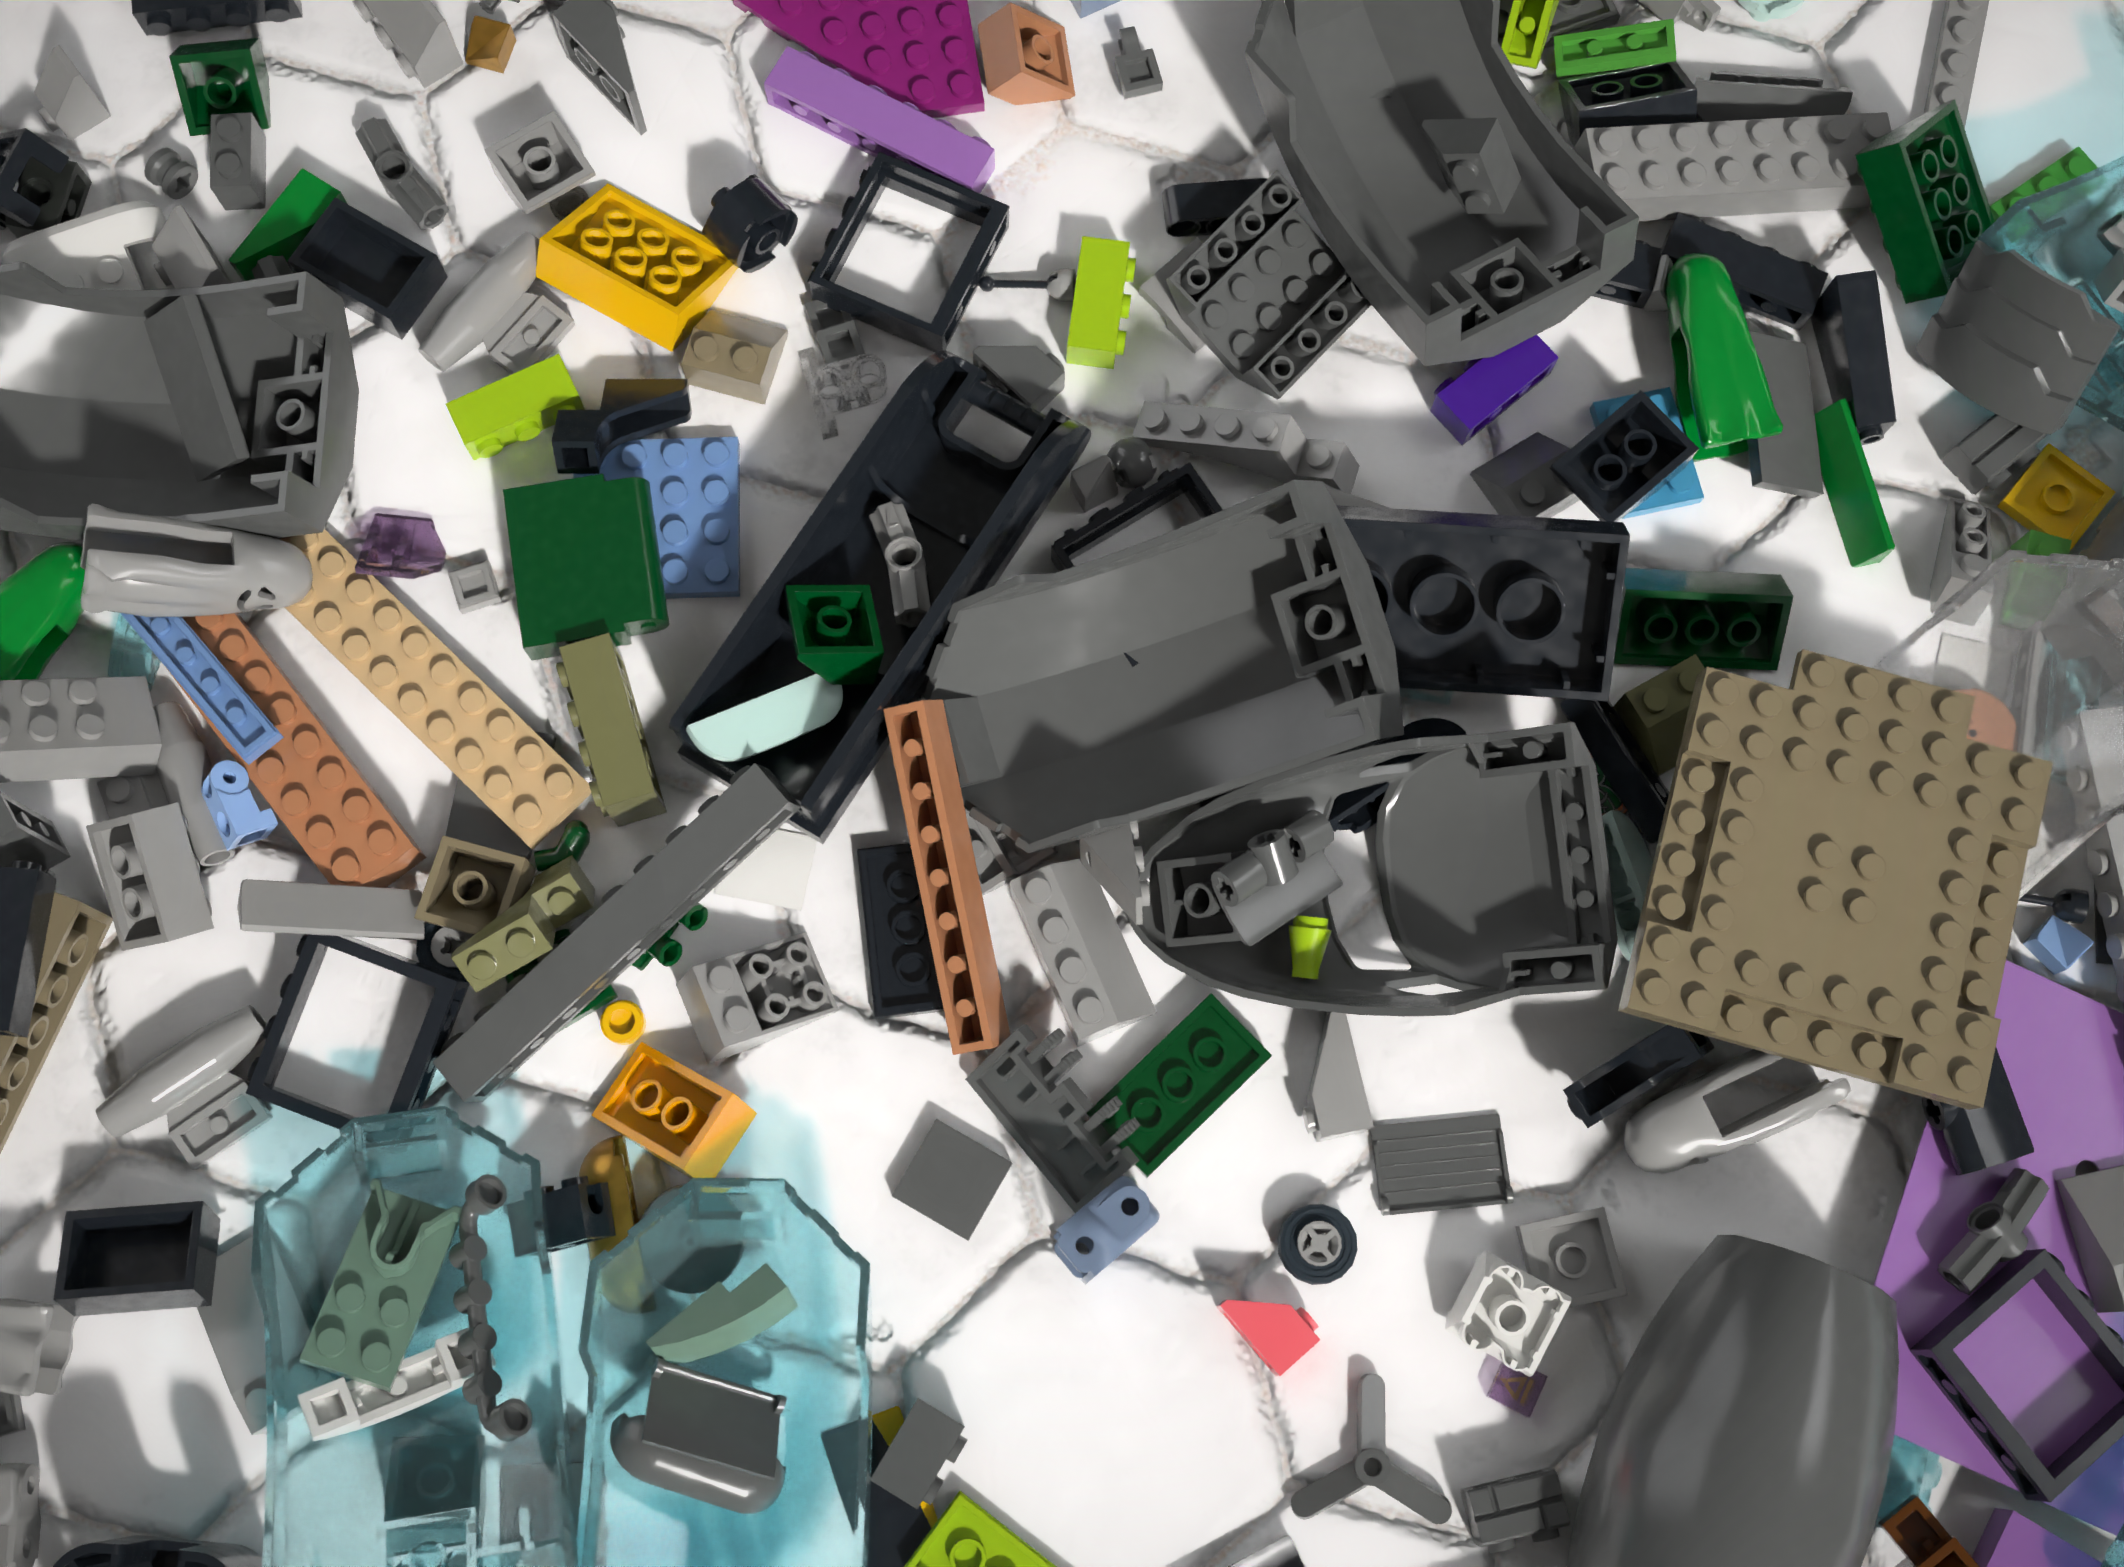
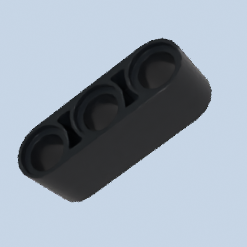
[1162,178,1267,237]

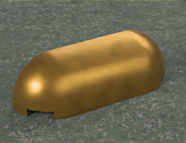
[579,1135,654,1312]

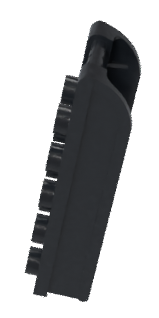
[669,350,1091,844]

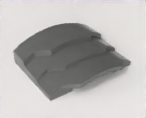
[1916,240,2121,435]

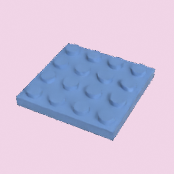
[573,437,740,599]

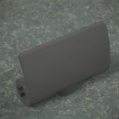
[1211,810,1343,946]

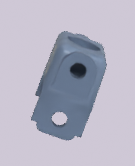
[1053,1176,1160,1285]

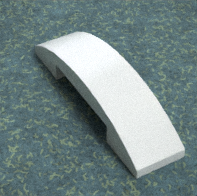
[297,1327,496,1441]

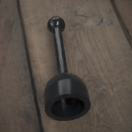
[2018,888,2089,924]

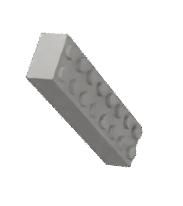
[1573,112,1892,221]

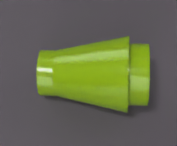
[1288,915,1332,979]

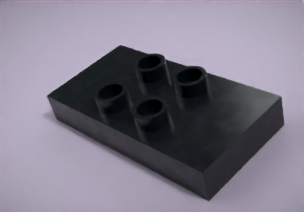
[1336,505,1630,701]

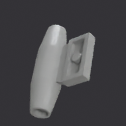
[418,232,575,374]
[96,702,235,866]
[95,1005,273,1170]

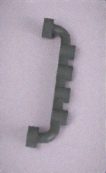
[449,1174,532,1442]

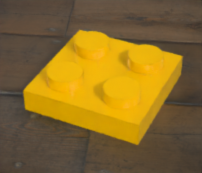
[1997,443,2116,551]

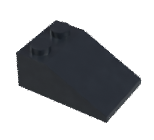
[1550,390,1699,522]

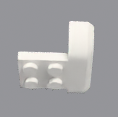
[2,201,166,290]

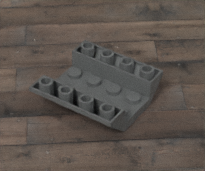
[1166,170,1371,400]

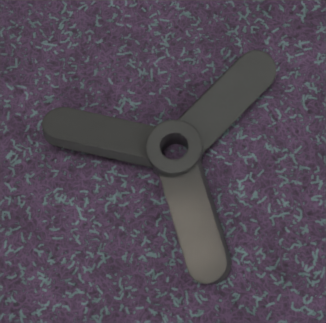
[1291,1373,1452,1524]

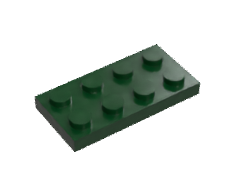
[1086,993,1272,1179]

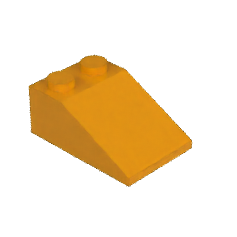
[592,1042,757,1185]

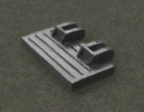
[965,1023,1141,1213]

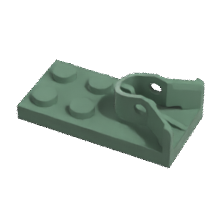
[299,1178,462,1392]

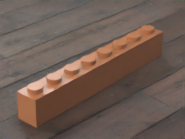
[883,699,1011,1055]

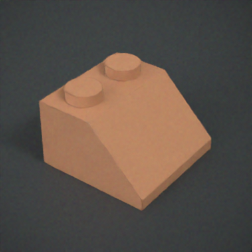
[978,2,1075,105]

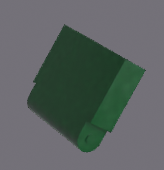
[503,474,670,660]

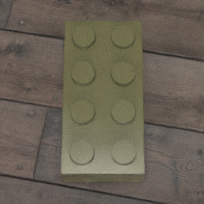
[556,633,667,827]

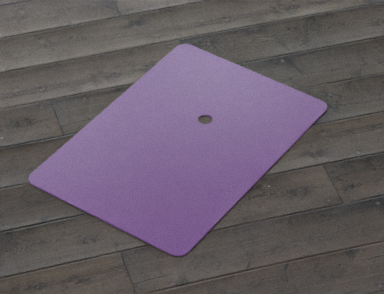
[1873,960,2124,1539]

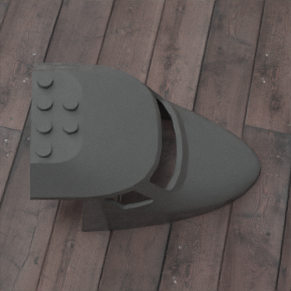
[1127,722,1618,1017]

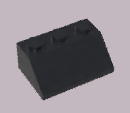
[1558,61,1697,146]

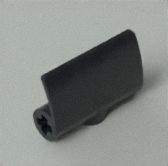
[1922,1048,2034,1175]

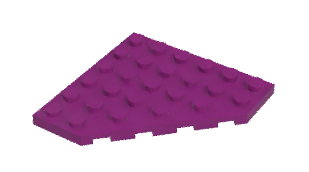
[733,0,985,118]

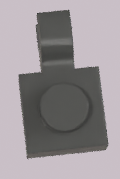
[1114,26,1163,99]

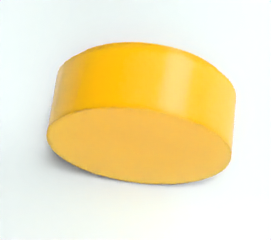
[600,1000,646,1045]

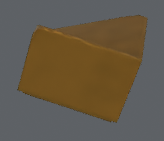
[465,16,517,74]

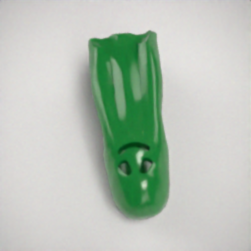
[1666,253,1783,462]
[0,541,85,680]

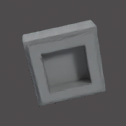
[448,560,502,614]

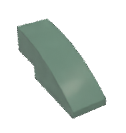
[646,1263,799,1365]

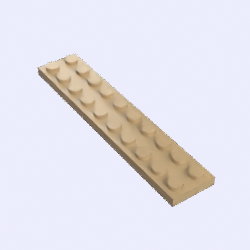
[279,529,591,850]

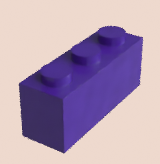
[1430,335,1559,446]

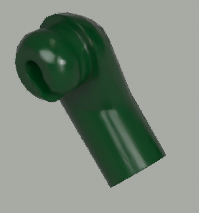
[534,820,590,872]

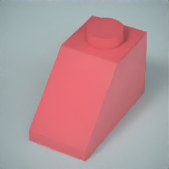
[1217,1300,1320,1376]

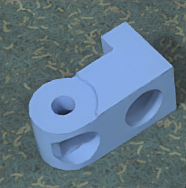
[201,760,278,851]

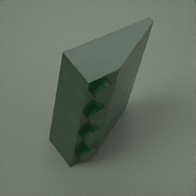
[1855,99,2003,304]

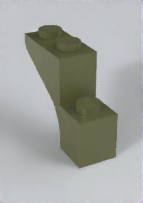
[451,855,595,993]

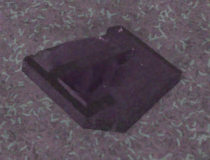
[355,513,446,579]

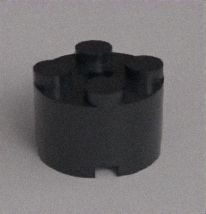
[702,174,798,273]

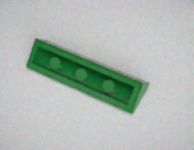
[1815,399,1895,568]

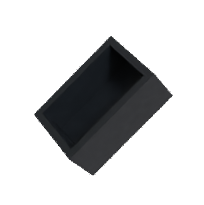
[288,197,448,340]
[53,1201,221,1317]

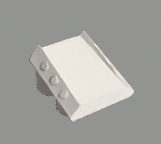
[1445,1250,1571,1377]

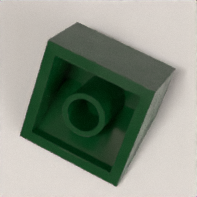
[169,38,271,136]
[784,585,884,685]

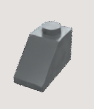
[973,345,1065,412]

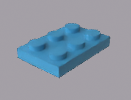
[1589,387,1704,519]

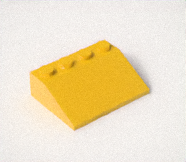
[536,183,738,352]

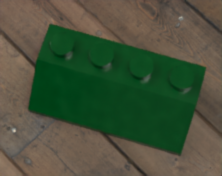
[1614,568,1794,671]

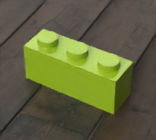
[1066,236,1136,369]
[445,354,585,460]

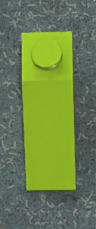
[1501,0,1559,69]

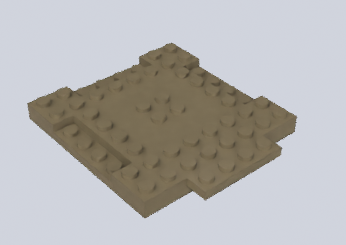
[1618,649,2053,1110]

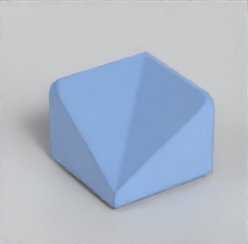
[2022,915,2095,975]

